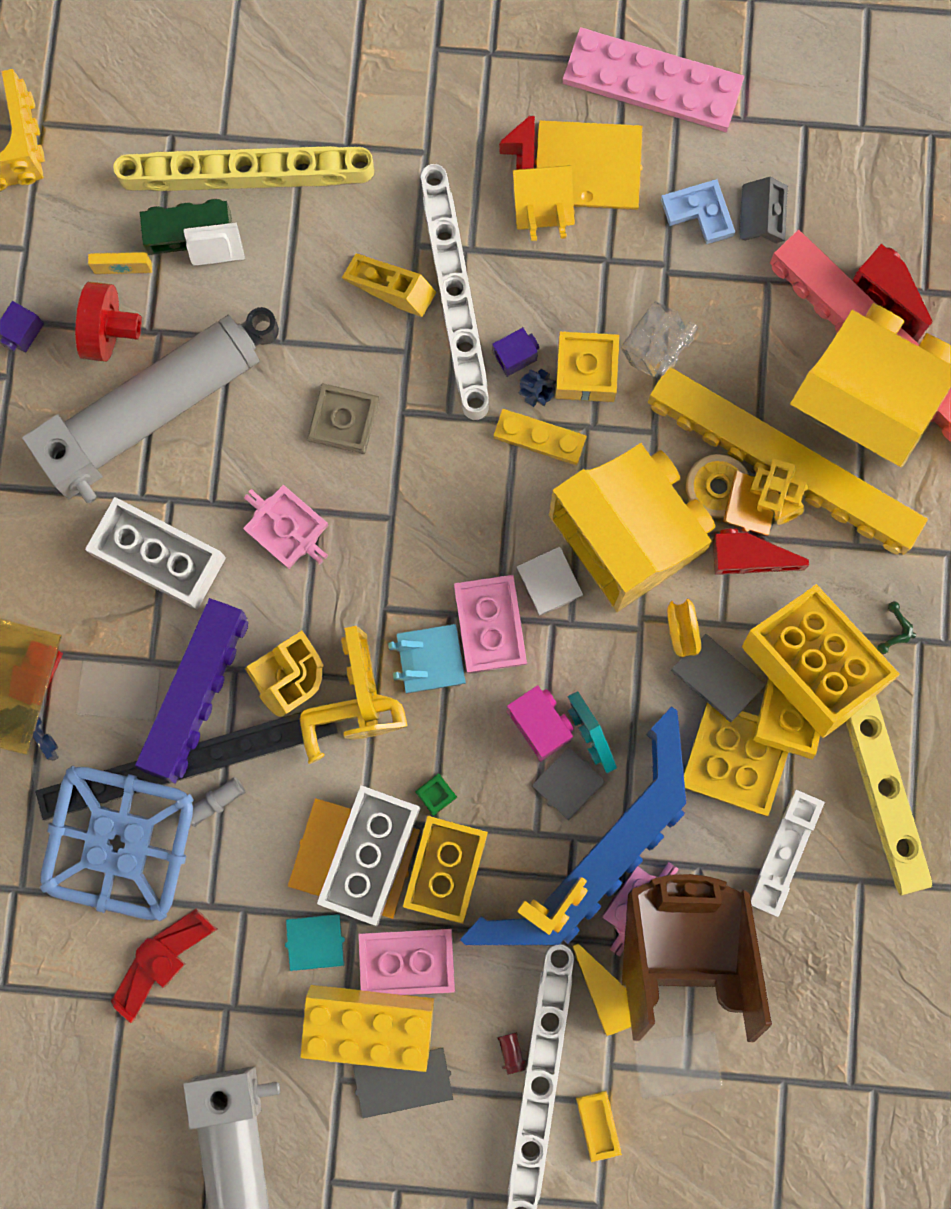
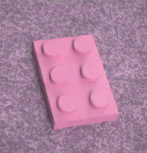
[454,575,527,674]
[358,929,455,995]

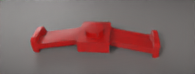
[111,909,218,1023]

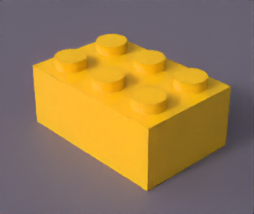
[403,816,488,924]

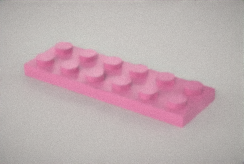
[562,27,745,133]

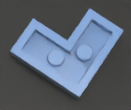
[661,179,735,244]

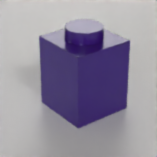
[0,301,44,353]
[492,327,540,377]

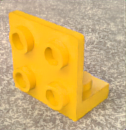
[516,877,588,935]

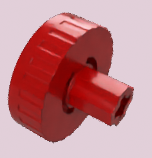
[75,281,142,362]

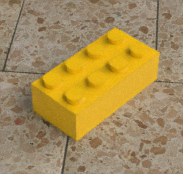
[300,985,435,1072]

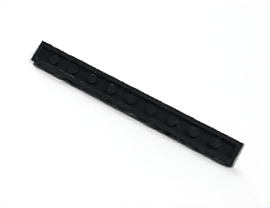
[35,704,339,821]

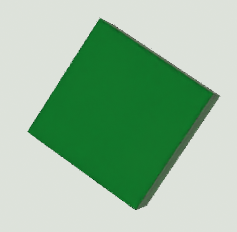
[415,773,458,816]

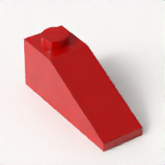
[712,528,809,575]

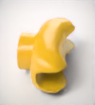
[667,599,702,658]

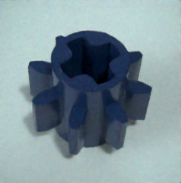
[518,369,556,407]

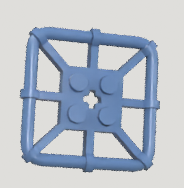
[40,766,194,921]

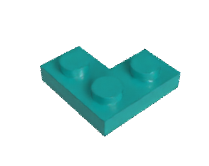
[567,691,617,773]

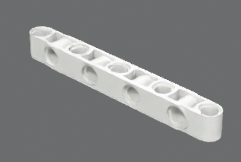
[421,164,489,420]
[507,944,574,1209]

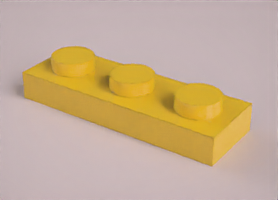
[493,409,587,466]

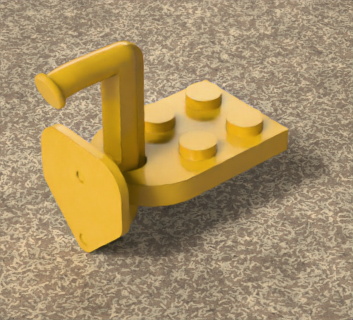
[300,626,407,764]

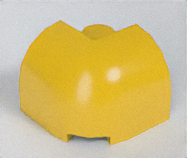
[244,630,324,717]

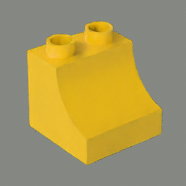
[790,303,951,467]
[549,443,715,612]

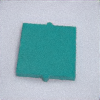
[285,914,345,971]

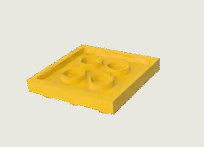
[684,703,789,817]

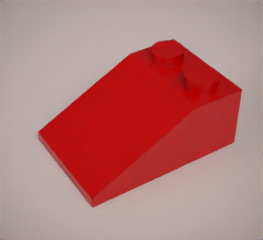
[852,244,933,342]

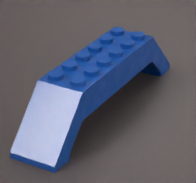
[460,706,686,945]

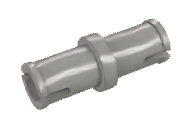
[191,777,246,827]

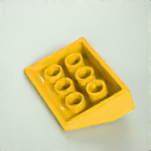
[742,584,900,738]

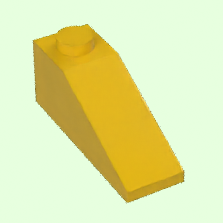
[342,253,437,317]
[572,943,631,1036]

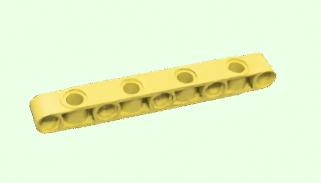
[113,146,375,191]
[845,696,932,896]

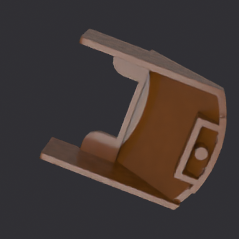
[622,874,772,1042]

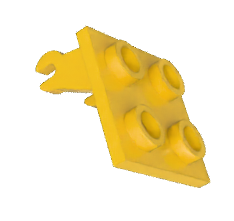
[513,165,575,241]

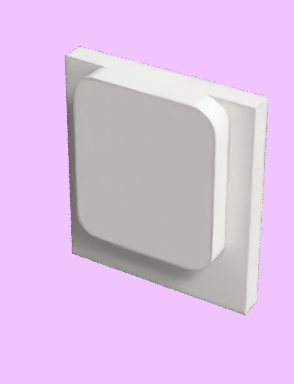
[184,222,245,266]
[516,547,583,616]

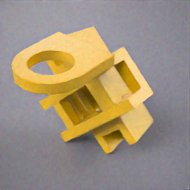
[749,459,808,525]

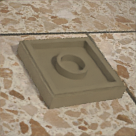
[307,383,379,454]

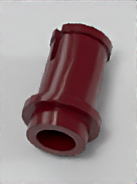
[497,1032,527,1075]

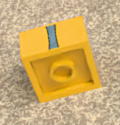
[555,331,619,402]

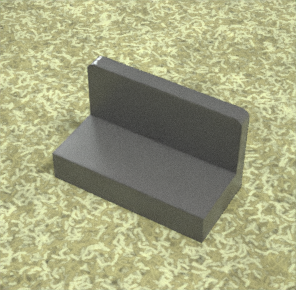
[739,176,788,243]

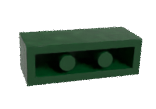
[139,199,232,255]

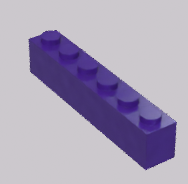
[135,598,249,784]

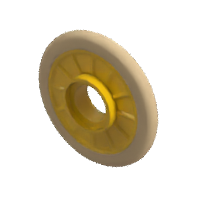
[686,454,749,519]

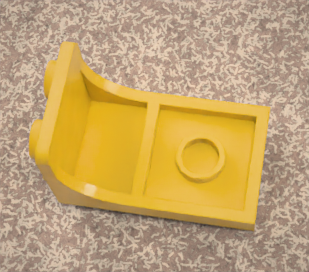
[0,69,45,191]

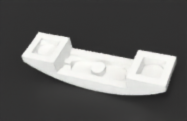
[751,790,825,917]

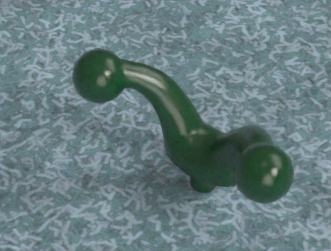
[877,601,916,655]

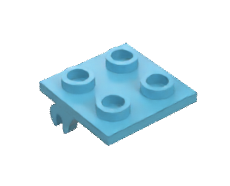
[388,624,466,694]

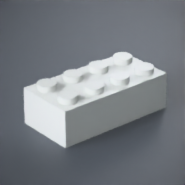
[85,497,226,610]
[317,785,421,926]

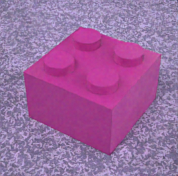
[507,685,574,762]

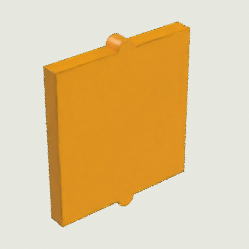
[723,471,778,536]

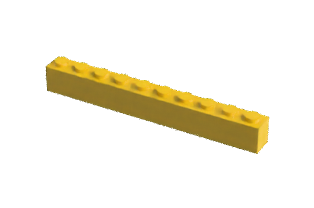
[648,366,928,555]

